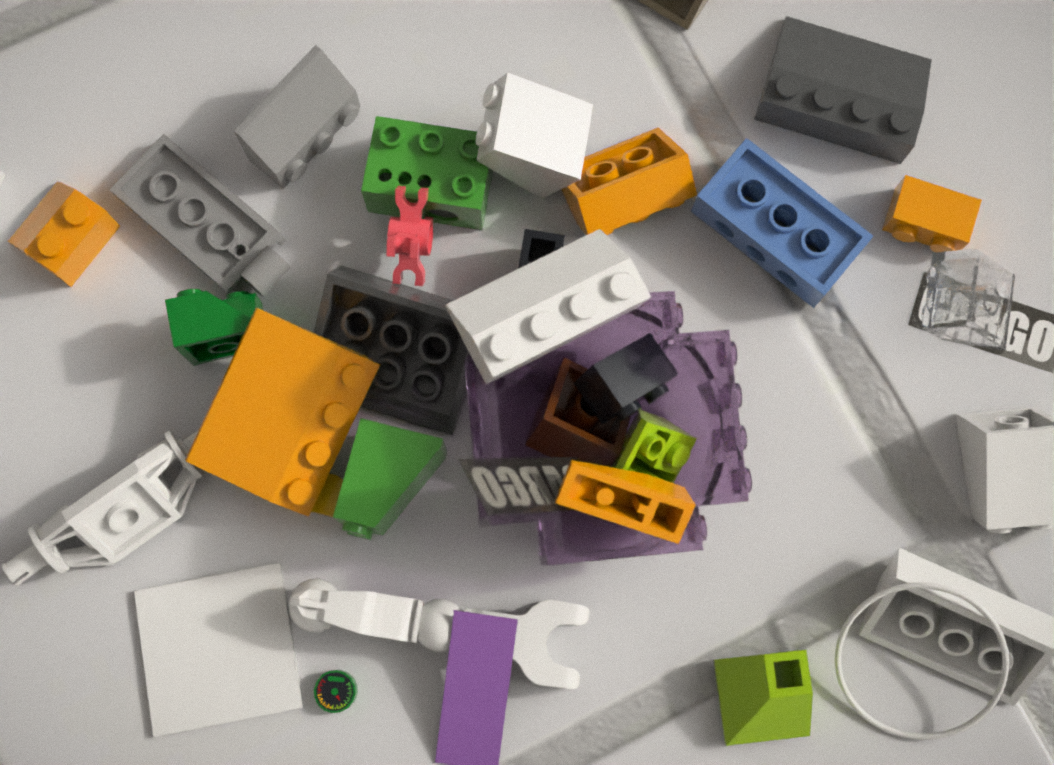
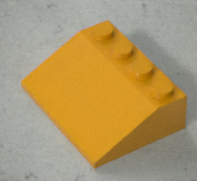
[185,307,380,517]

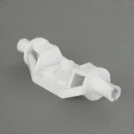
[2,429,204,586]

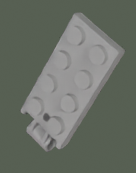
[109,134,290,296]

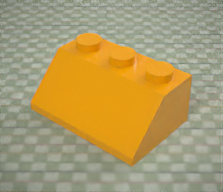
[561,127,697,235]

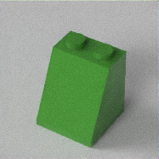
[333,418,447,540]

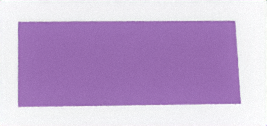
[435,610,518,765]

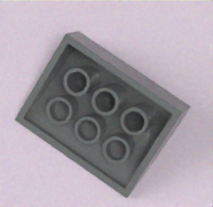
[754,16,932,164]
[313,265,476,435]

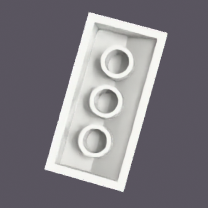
[445,229,651,385]
[859,548,1054,706]

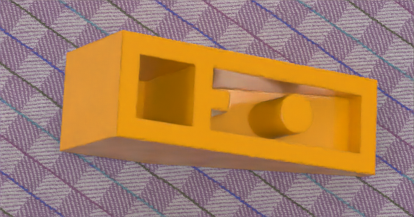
[555,460,695,544]

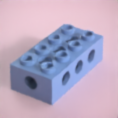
[691,138,873,308]

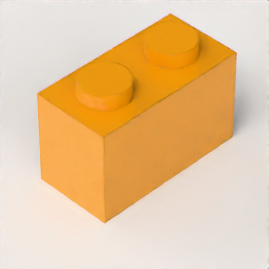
[882,175,982,255]

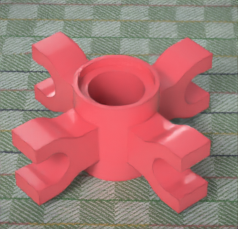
[386,186,433,286]

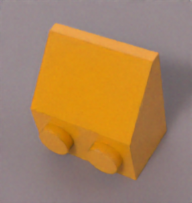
[7,181,120,287]

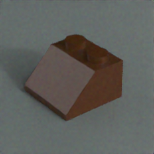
[525,357,631,467]

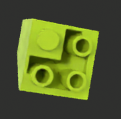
[612,409,697,483]
[713,650,813,746]

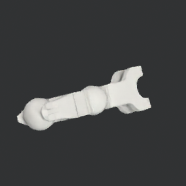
[289,578,590,689]

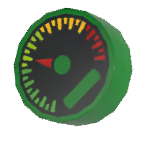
[314,669,358,713]

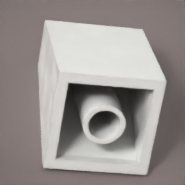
[476,73,593,199]
[956,407,1054,534]

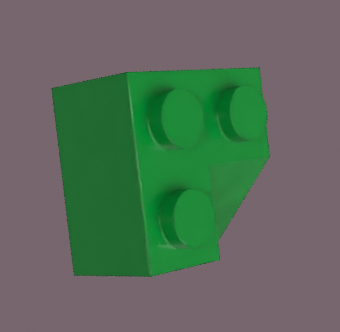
[165,289,264,366]

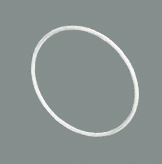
[835,582,1009,740]

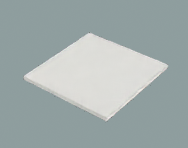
[134,563,304,738]

